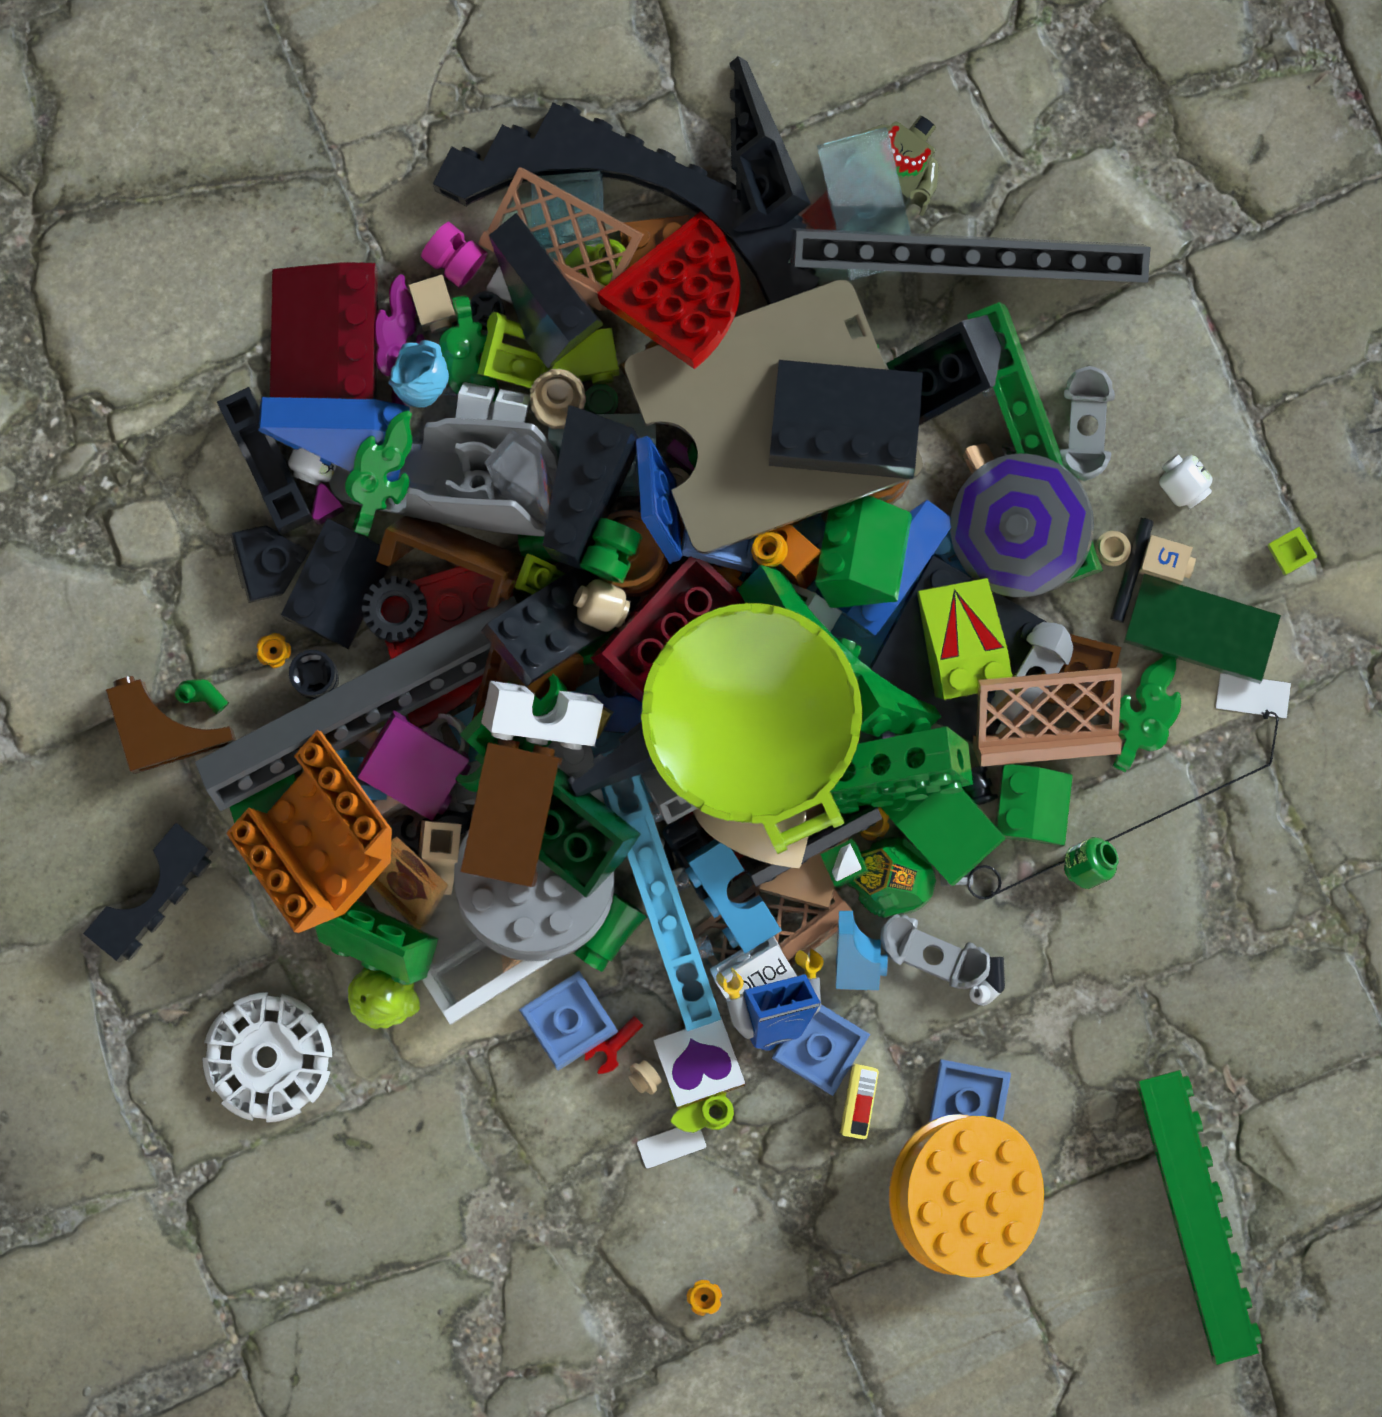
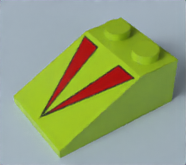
[917,578,1012,700]

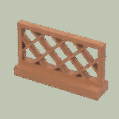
[478,167,644,311]
[973,668,1122,767]
[692,884,855,967]

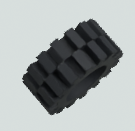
[362,576,428,643]

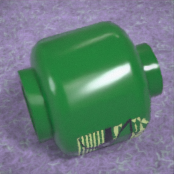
[1064,837,1119,889]

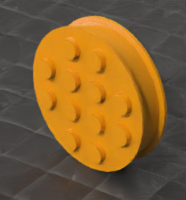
[889,1115,1044,1277]

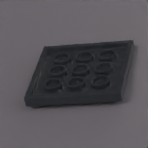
[869,556,1046,744]

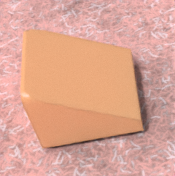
[963,443,994,474]

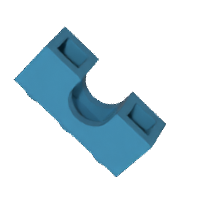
[685,839,782,954]

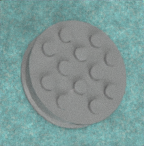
[454,832,614,961]

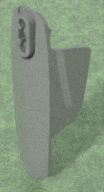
[329,418,558,536]

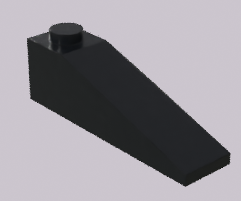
[489,213,604,369]

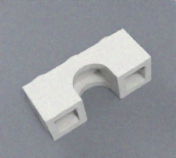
[482,681,603,750]

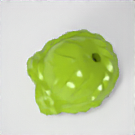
[348,967,420,1029]

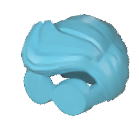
[388,340,449,408]

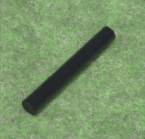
[1110,518,1154,623]

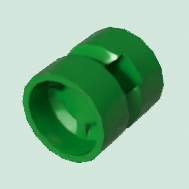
[580,518,643,584]

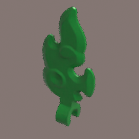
[439,295,499,402]
[345,410,412,536]
[1112,655,1181,773]

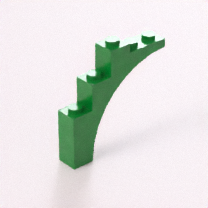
[738,565,941,737]

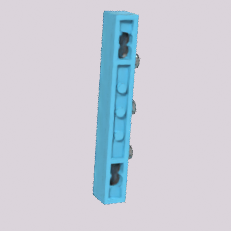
[593,749,722,1031]

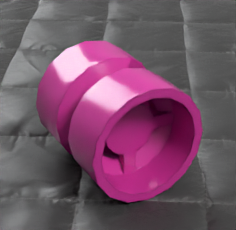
[421,222,488,288]

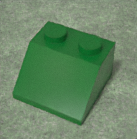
[995,764,1073,846]

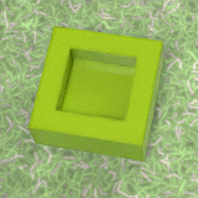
[1267,527,1317,576]

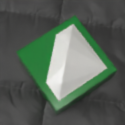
[820,839,869,888]

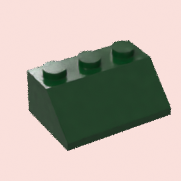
[539,767,641,898]

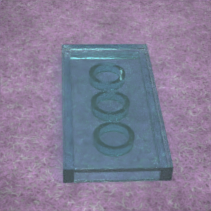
[817,127,911,281]

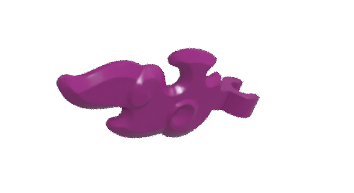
[374,274,425,405]

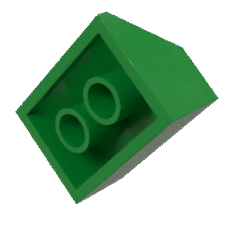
[815,495,912,608]
[315,901,439,985]

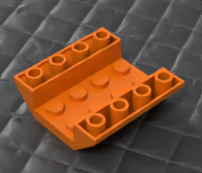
[226,730,392,933]

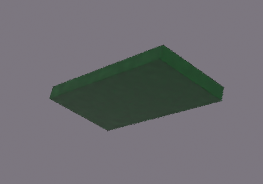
[1124,573,1281,684]

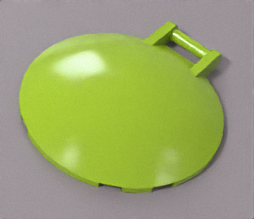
[641,603,862,854]

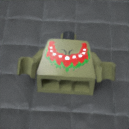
[834,115,939,216]

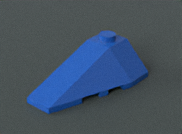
[258,397,410,482]
[814,500,951,636]

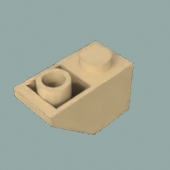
[418,820,461,895]

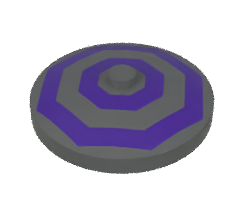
[950,454,1094,597]

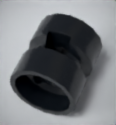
[289,650,339,700]

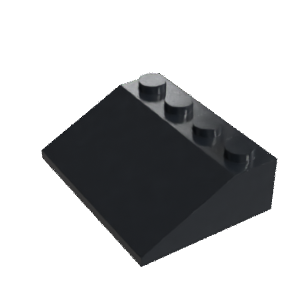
[769,360,923,479]

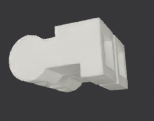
[455,382,531,423]

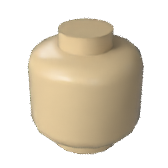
[573,579,630,632]

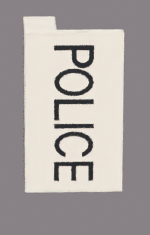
[710,936,797,999]

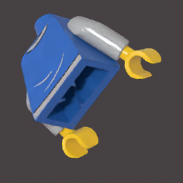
[716,949,824,1051]

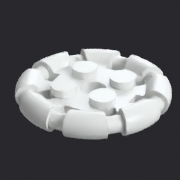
[202,992,332,1123]

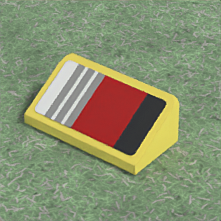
[840,1064,879,1139]

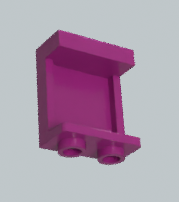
[356,710,471,820]

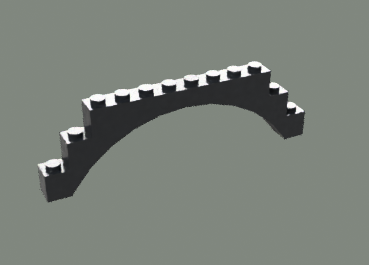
[433,102,820,305]

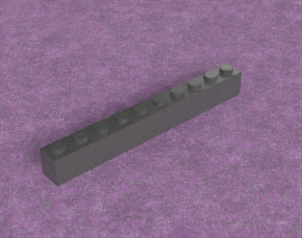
[790,228,1151,283]
[195,596,518,812]

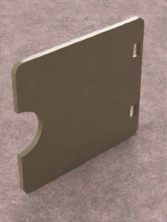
[625,280,923,554]

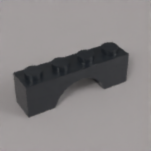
[217,387,313,535]
[83,823,213,962]

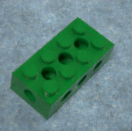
[830,726,973,814]

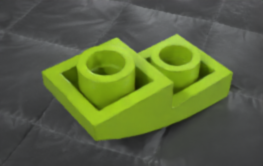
[515,554,566,597]

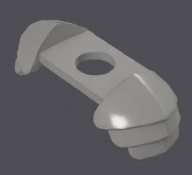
[1060,366,1115,481]
[991,622,1073,726]
[880,914,990,989]

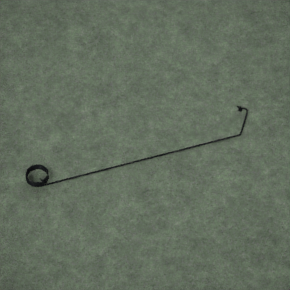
[967,709,1279,900]

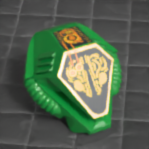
[847,837,936,919]

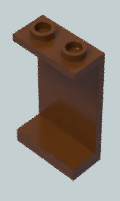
[376,516,526,608]
[460,738,563,887]

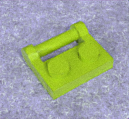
[477,312,551,389]

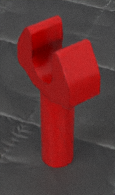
[584,1016,644,1074]

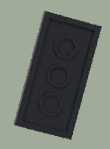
[481,568,627,687]

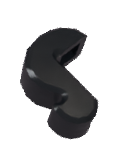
[662,814,732,901]

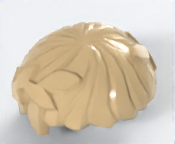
[530,369,586,429]

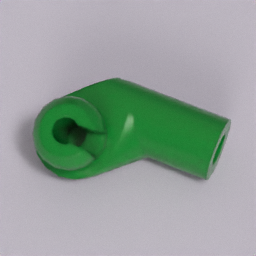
[175,679,229,715]

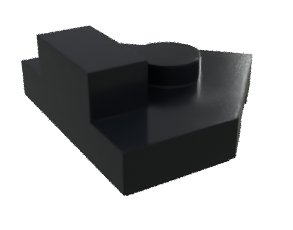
[230,525,309,603]

